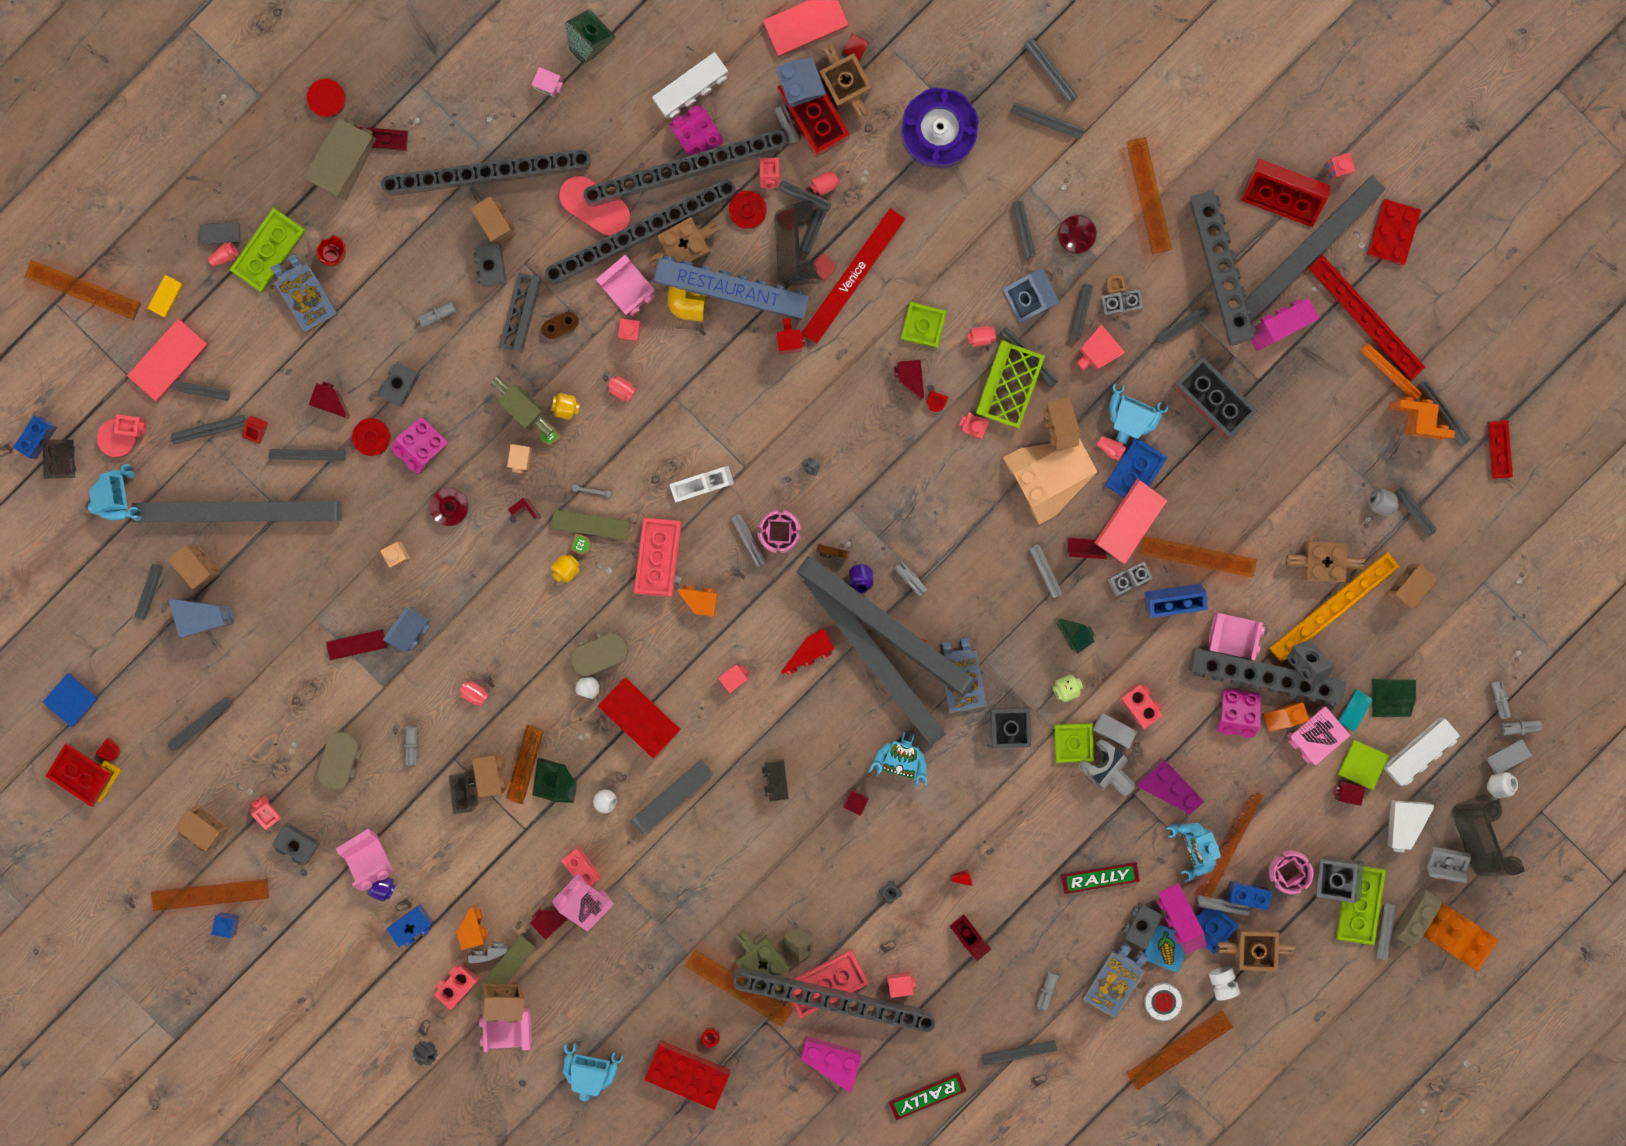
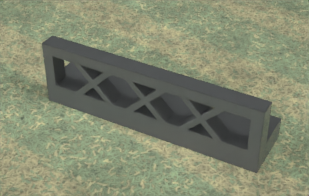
[500,273,542,353]

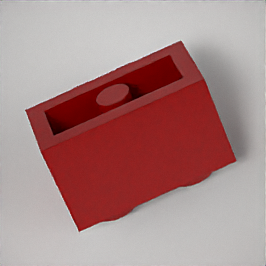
[777,318,805,355]

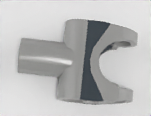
[1079,739,1135,796]

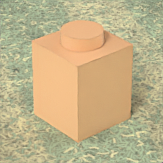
[507,444,532,473]
[381,542,410,568]

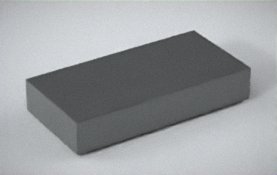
[200,223,241,245]

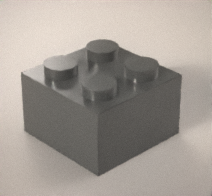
[990,707,1031,748]
[1316,856,1364,903]

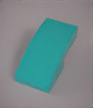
[1337,689,1373,732]

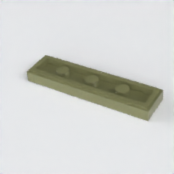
[551,509,630,540]
[473,934,536,1001]

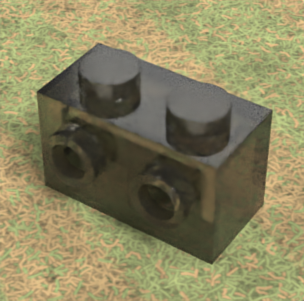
[42,439,76,479]
[762,759,789,801]
[449,771,478,814]

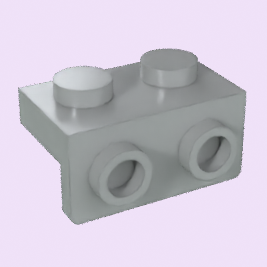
[1426,847,1471,883]

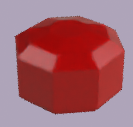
[701,1028,720,1048]

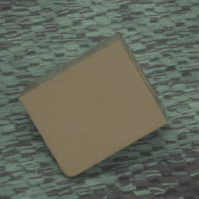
[784,928,813,962]

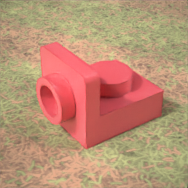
[760,157,780,189]
[959,412,989,439]
[114,414,146,438]
[250,795,281,830]

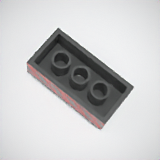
[1172,357,1257,439]

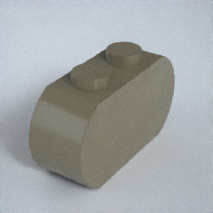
[571,631,628,676]
[317,731,362,789]
[1393,888,1442,947]

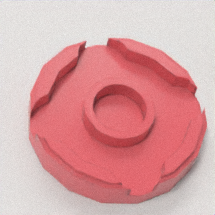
[97,419,137,457]

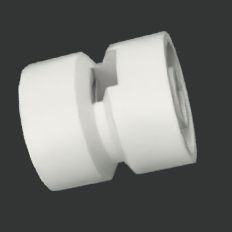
[1209,966,1240,1000]

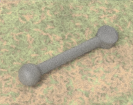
[572,484,612,498]

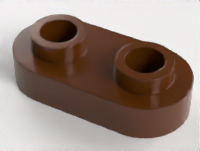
[542,311,579,339]

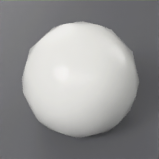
[575,676,600,699]
[593,789,617,814]

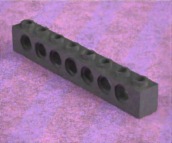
[1190,190,1256,346]
[1189,648,1347,706]

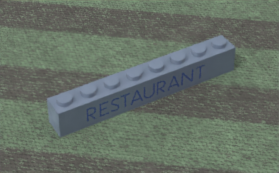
[652,256,809,320]

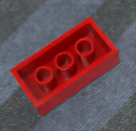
[777,85,850,158]
[644,1040,730,1110]

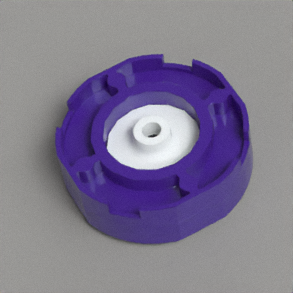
[901,88,979,169]

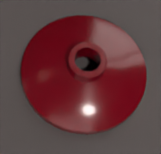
[430,488,468,526]

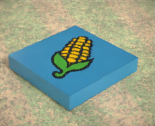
[1143,924,1185,973]

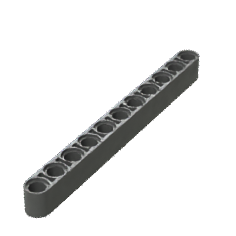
[583,130,786,207]
[381,150,591,196]
[1233,175,1386,327]
[545,179,736,284]
[132,501,342,522]
[796,556,975,697]
[803,580,946,746]
[732,968,935,1032]

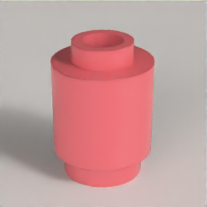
[809,171,839,197]
[967,326,996,347]
[607,375,637,402]
[459,680,489,707]

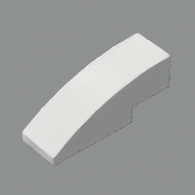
[670,466,734,503]

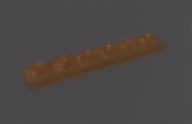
[1126,137,1172,255]
[24,260,141,320]
[1140,536,1257,578]
[1203,792,1264,898]
[151,879,269,911]
[685,949,792,1027]
[1126,1010,1233,1090]

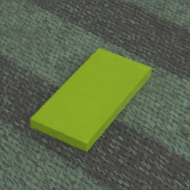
[230,207,306,293]
[1335,866,1386,945]

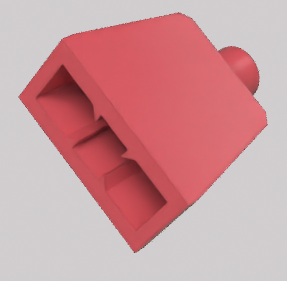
[1076,325,1125,371]

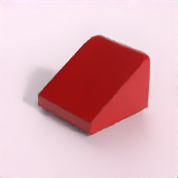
[842,33,869,62]
[810,253,837,281]
[242,416,268,444]
[950,870,973,886]

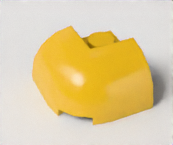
[667,286,706,322]

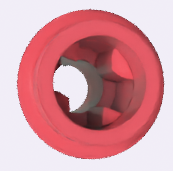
[208,242,239,267]
[1097,436,1127,461]

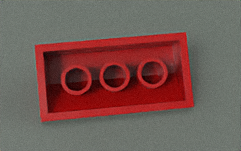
[1241,158,1330,228]
[598,677,681,759]

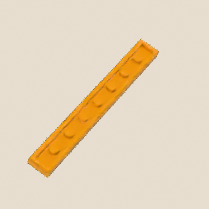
[1268,552,1400,663]

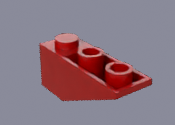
[781,628,834,676]

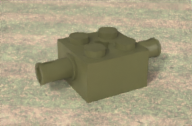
[491,375,555,437]
[735,930,790,991]

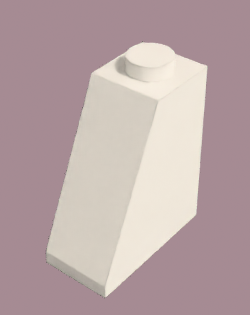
[1387,800,1434,852]

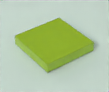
[900,302,947,349]
[1054,723,1094,763]
[1337,739,1389,790]

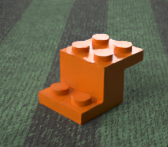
[1389,397,1455,440]
[1423,903,1499,972]

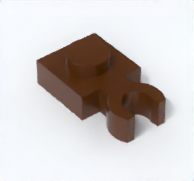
[817,544,850,559]

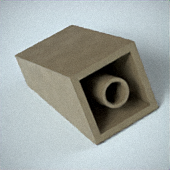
[303,118,377,201]

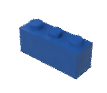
[1144,584,1208,618]

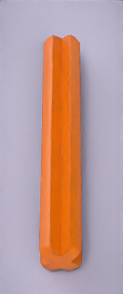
[1360,343,1422,401]

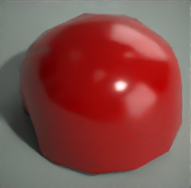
[316,235,346,266]

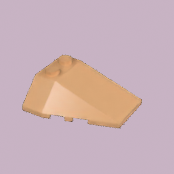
[1003,438,1097,525]

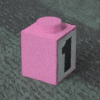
[531,67,564,97]

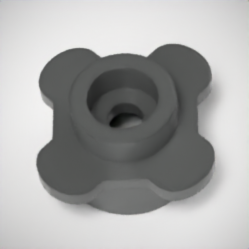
[802,458,820,476]
[879,881,902,904]

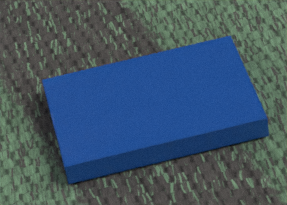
[1104,438,1168,498]

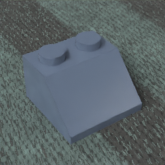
[776,58,826,108]
[1003,269,1059,323]
[383,607,431,652]

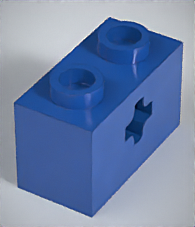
[13,415,57,459]
[1226,880,1272,910]
[386,904,434,948]

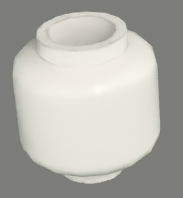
[1487,772,1518,799]

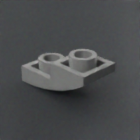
[1102,289,1144,315]
[1107,561,1152,596]
[1093,713,1137,749]
[1486,739,1532,774]
[468,942,509,963]

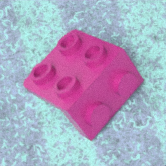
[668,104,723,156]
[390,418,447,475]
[1216,688,1261,738]

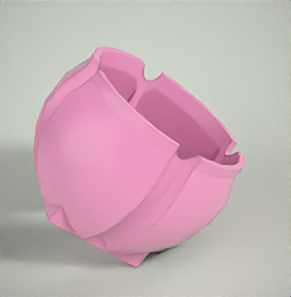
[758,510,801,553]
[1269,850,1314,895]

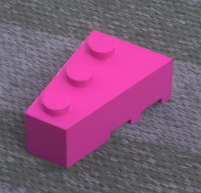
[1251,298,1319,351]
[1157,883,1206,955]
[801,1036,862,1093]

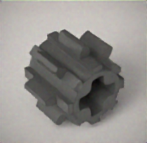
[412,1041,438,1065]

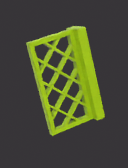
[975,340,1045,429]

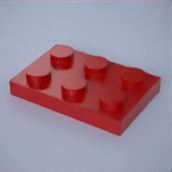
[1367,199,1421,266]
[45,743,113,807]

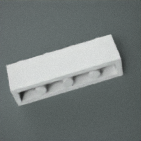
[652,52,729,119]
[1384,717,1460,786]

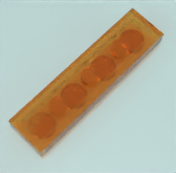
[506,725,544,804]

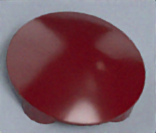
[1058,215,1097,254]

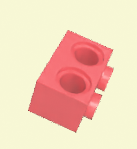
[1119,684,1163,729]
[561,846,602,886]
[434,963,479,1010]

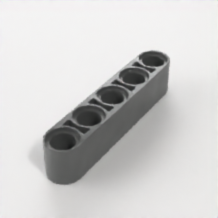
[630,760,713,835]

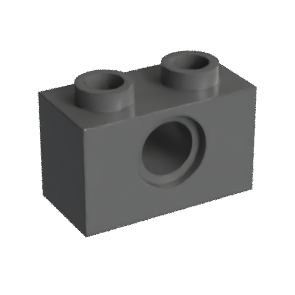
[474,244,507,287]
[379,362,420,408]
[1287,639,1334,686]
[272,823,321,865]
[1122,902,1163,949]

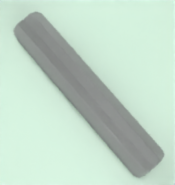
[732,514,766,567]
[1030,544,1062,598]
[1195,895,1250,916]
[1377,903,1396,960]

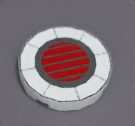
[1144,982,1183,1021]

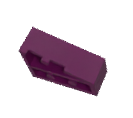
[1135,758,1204,815]

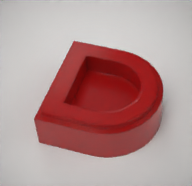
[926,390,948,412]
[95,738,120,761]

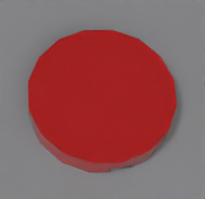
[307,78,346,118]
[729,190,767,230]
[352,418,391,456]

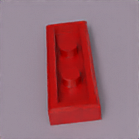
[1488,420,1513,479]

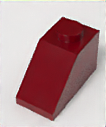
[894,360,924,400]
[308,381,350,419]
[530,907,568,940]
[950,914,992,961]

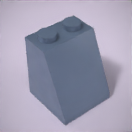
[168,599,235,638]

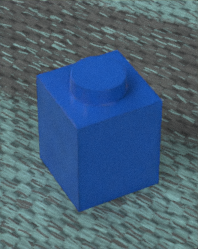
[211,912,239,938]

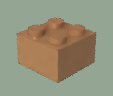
[471,196,515,244]
[1044,397,1080,452]
[168,545,220,589]
[1385,564,1438,609]
[472,752,509,798]
[175,805,229,851]
[480,983,524,1023]

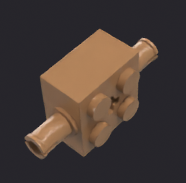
[819,45,872,119]
[648,217,720,269]
[1286,542,1365,582]
[1217,928,1296,971]

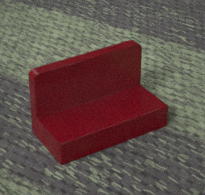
[508,498,541,519]
[1066,538,1108,559]

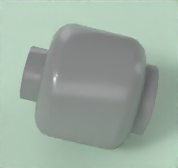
[1368,488,1399,516]

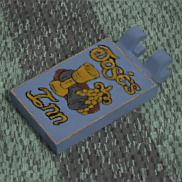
[271,254,338,333]
[942,638,987,713]
[1082,942,1148,1019]

